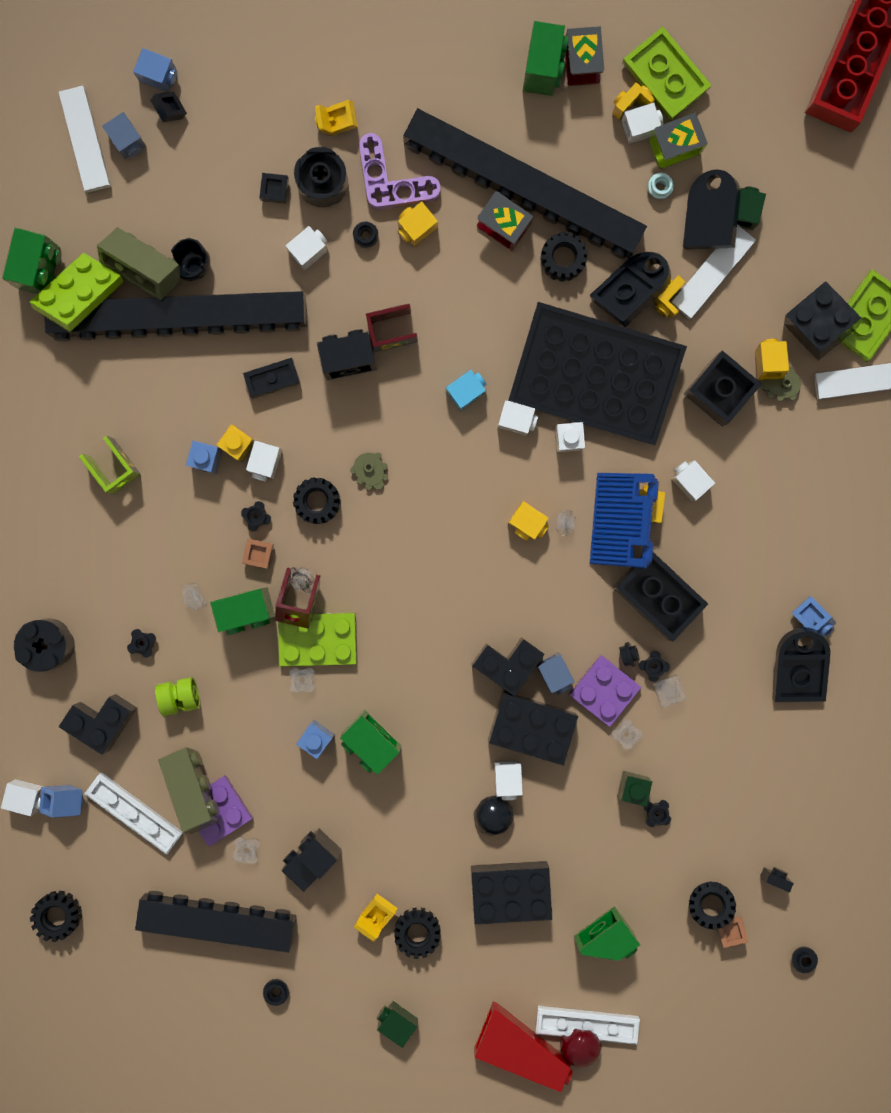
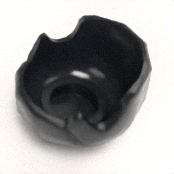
[171,238,210,281]
[473,796,514,836]

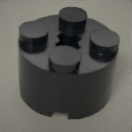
[294,147,348,207]
[14,619,74,672]

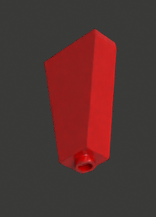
[474,1001,572,1092]

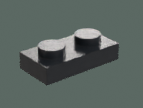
[243,358,300,399]

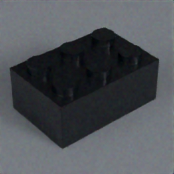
[612,552,708,642]
[488,691,578,766]
[471,861,552,925]

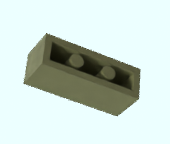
[97,227,180,301]
[158,747,220,834]

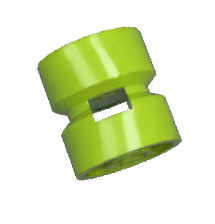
[155,676,200,717]

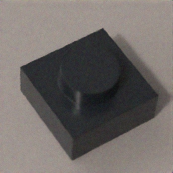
[150,91,187,122]
[259,173,289,204]
[760,867,794,893]

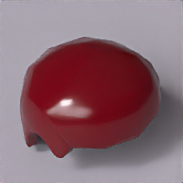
[560,1029,602,1068]

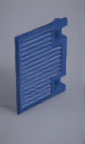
[590,473,659,568]

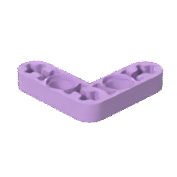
[359,133,440,210]

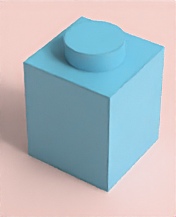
[446,370,487,411]

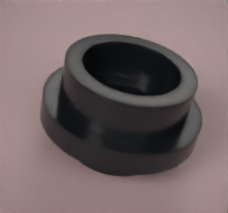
[353,222,379,248]
[619,642,640,667]
[791,947,818,973]
[263,979,289,1006]

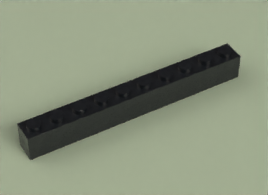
[403,108,647,259]
[45,291,307,341]

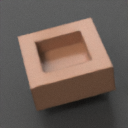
[242,538,274,569]
[718,916,749,948]

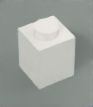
[621,103,664,144]
[285,226,328,271]
[497,400,538,436]
[554,422,585,453]
[246,441,282,482]
[671,460,715,502]
[494,760,523,800]
[1,779,44,816]

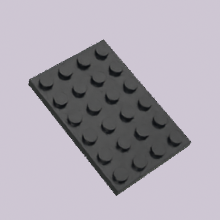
[508,302,687,445]

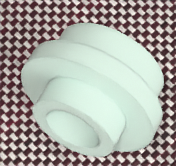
[648,173,674,199]

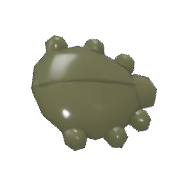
[761,367,801,401]
[350,453,388,490]

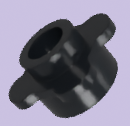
[241,501,271,531]
[127,629,156,658]
[639,651,670,682]
[644,800,671,827]

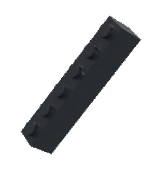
[135,891,296,953]

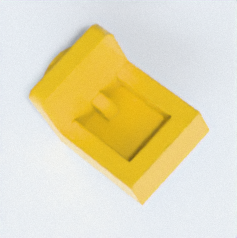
[612,82,655,120]
[315,99,358,136]
[653,275,686,319]
[354,894,398,942]

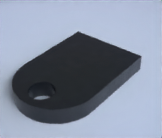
[683,169,741,250]
[590,252,671,327]
[772,627,830,702]

